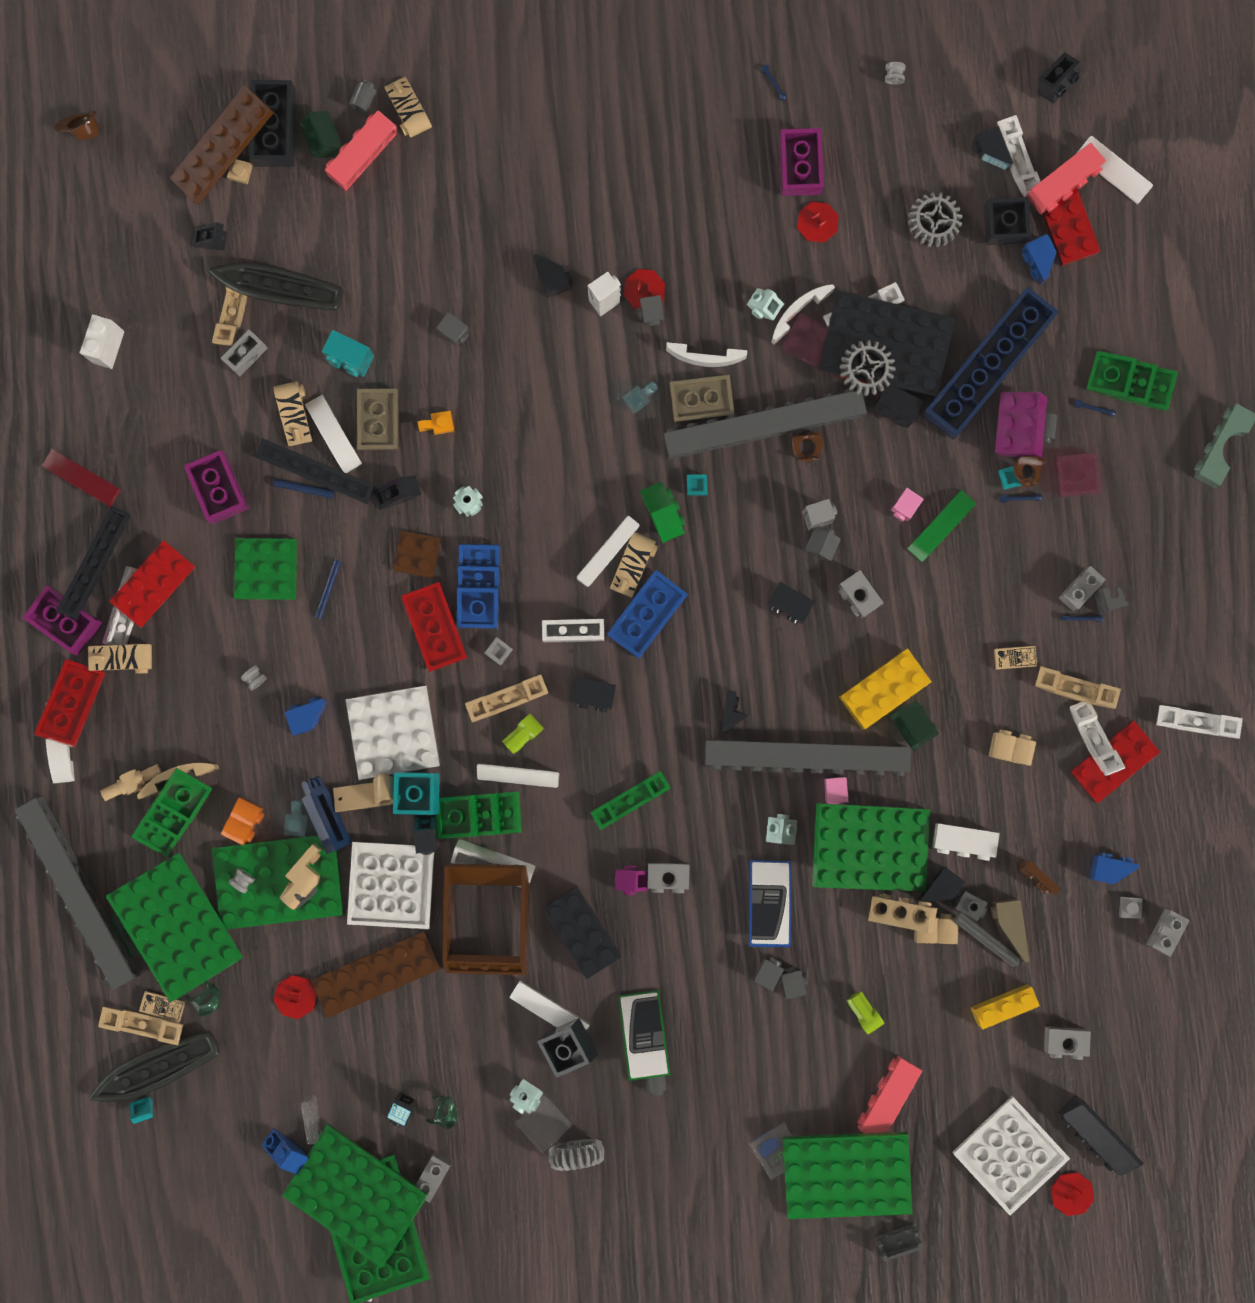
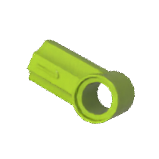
[502,713,544,754]
[846,991,885,1035]

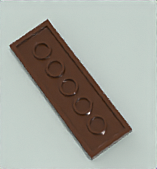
[170,85,274,205]
[311,931,441,1018]

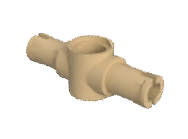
[100,764,162,801]

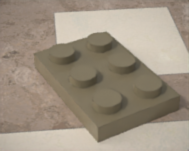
[669,375,734,423]
[357,389,398,450]

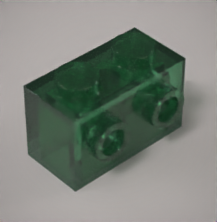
[299,111,343,158]
[890,700,939,751]

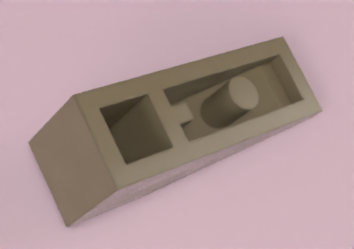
[990,899,1030,962]

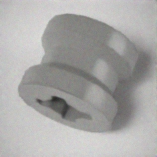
[885,62,906,85]
[241,665,267,691]
[228,868,255,893]

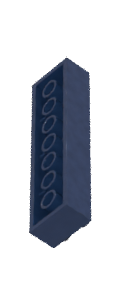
[922,287,1059,440]

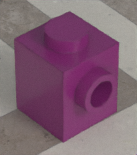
[615,865,648,895]

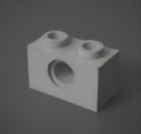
[221,329,268,377]
[802,499,837,531]
[1058,566,1106,611]
[838,570,883,619]
[647,863,689,893]
[1146,909,1190,957]
[1044,1026,1091,1060]
[416,1151,452,1203]

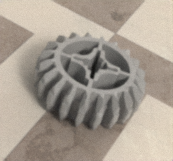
[908,192,962,247]
[840,340,895,396]
[548,1139,604,1171]

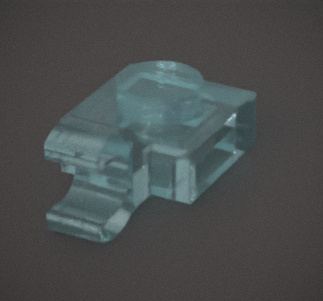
[622,382,658,415]
[284,800,307,836]

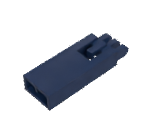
[301,776,352,854]

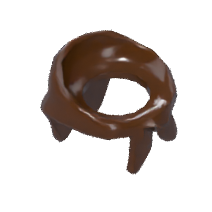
[792,431,823,463]
[1013,456,1046,487]

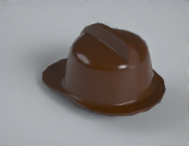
[55,111,99,140]

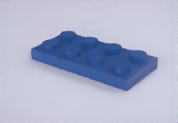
[607,570,688,659]

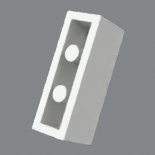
[588,272,621,317]
[542,619,604,642]
[932,823,999,861]

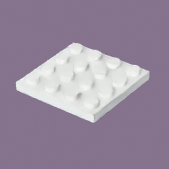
[346,686,440,780]
[347,842,435,929]
[952,1096,1070,1215]

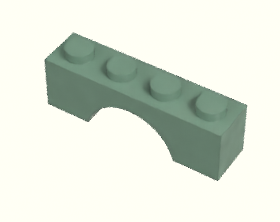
[1194,404,1255,489]

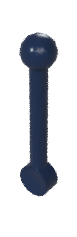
[761,65,787,101]
[1074,400,1116,417]
[1000,494,1042,503]
[1061,615,1103,623]

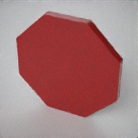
[797,202,838,243]
[624,269,665,309]
[274,975,317,1019]
[1051,1172,1094,1216]

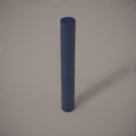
[273,478,335,499]
[314,559,342,619]

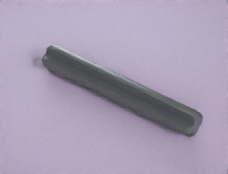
[953,912,1020,967]

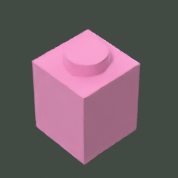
[891,488,924,521]
[824,777,849,805]

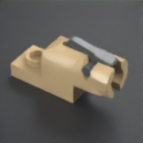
[279,844,321,910]

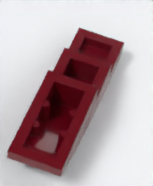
[42,449,121,507]

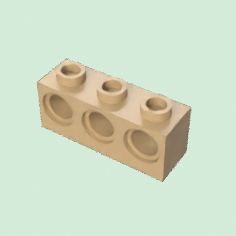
[868,893,937,933]

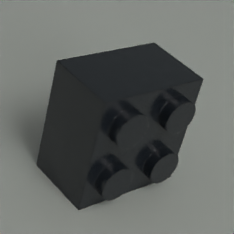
[984,197,1031,245]
[537,1018,598,1078]

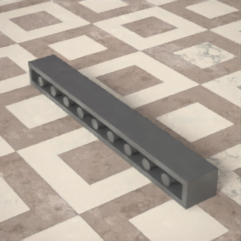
[664,388,867,460]
[705,740,911,776]
[15,797,140,990]

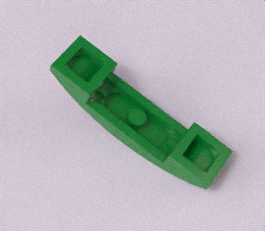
[907,490,976,563]
[590,771,671,830]

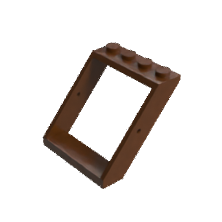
[443,863,529,975]

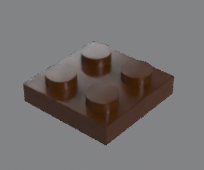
[393,531,441,579]
[1017,859,1061,895]

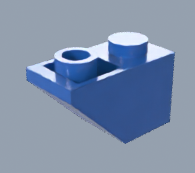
[1022,234,1057,285]
[284,696,327,736]
[1089,852,1139,884]
[262,1128,309,1174]

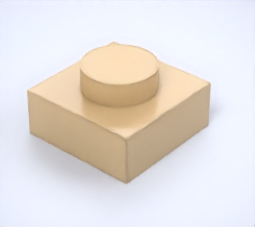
[227,159,253,184]

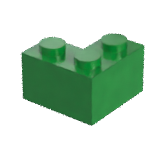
[639,481,685,543]

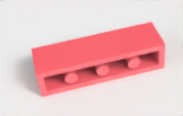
[325,111,398,191]
[1025,143,1106,215]
[857,1055,922,1133]

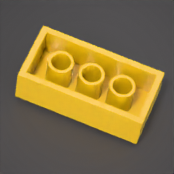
[839,649,932,730]

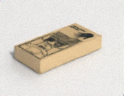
[994,646,1037,670]
[139,991,186,1022]

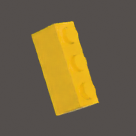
[970,984,1040,1030]

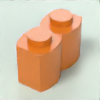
[221,797,264,845]

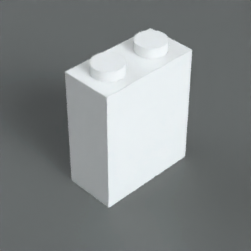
[80,314,124,369]

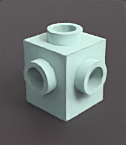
[747,288,784,320]
[453,486,483,517]
[766,814,797,845]
[510,1079,543,1114]

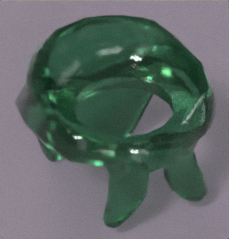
[186,981,220,1017]
[426,1096,457,1130]

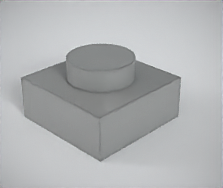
[485,637,513,665]
[1119,897,1143,919]

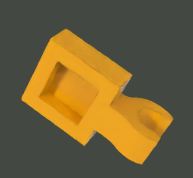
[418,411,454,435]

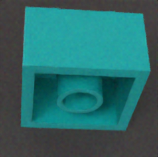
[322,330,374,378]
[393,772,440,815]

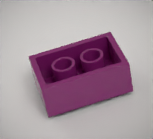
[779,128,824,196]
[995,392,1047,457]
[184,450,249,525]
[23,585,103,655]

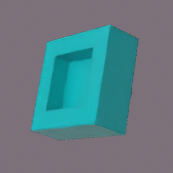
[998,466,1022,490]
[687,474,708,496]
[130,1097,153,1124]

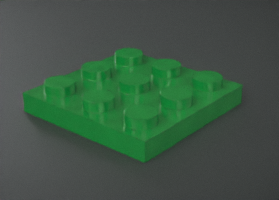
[234,538,297,600]

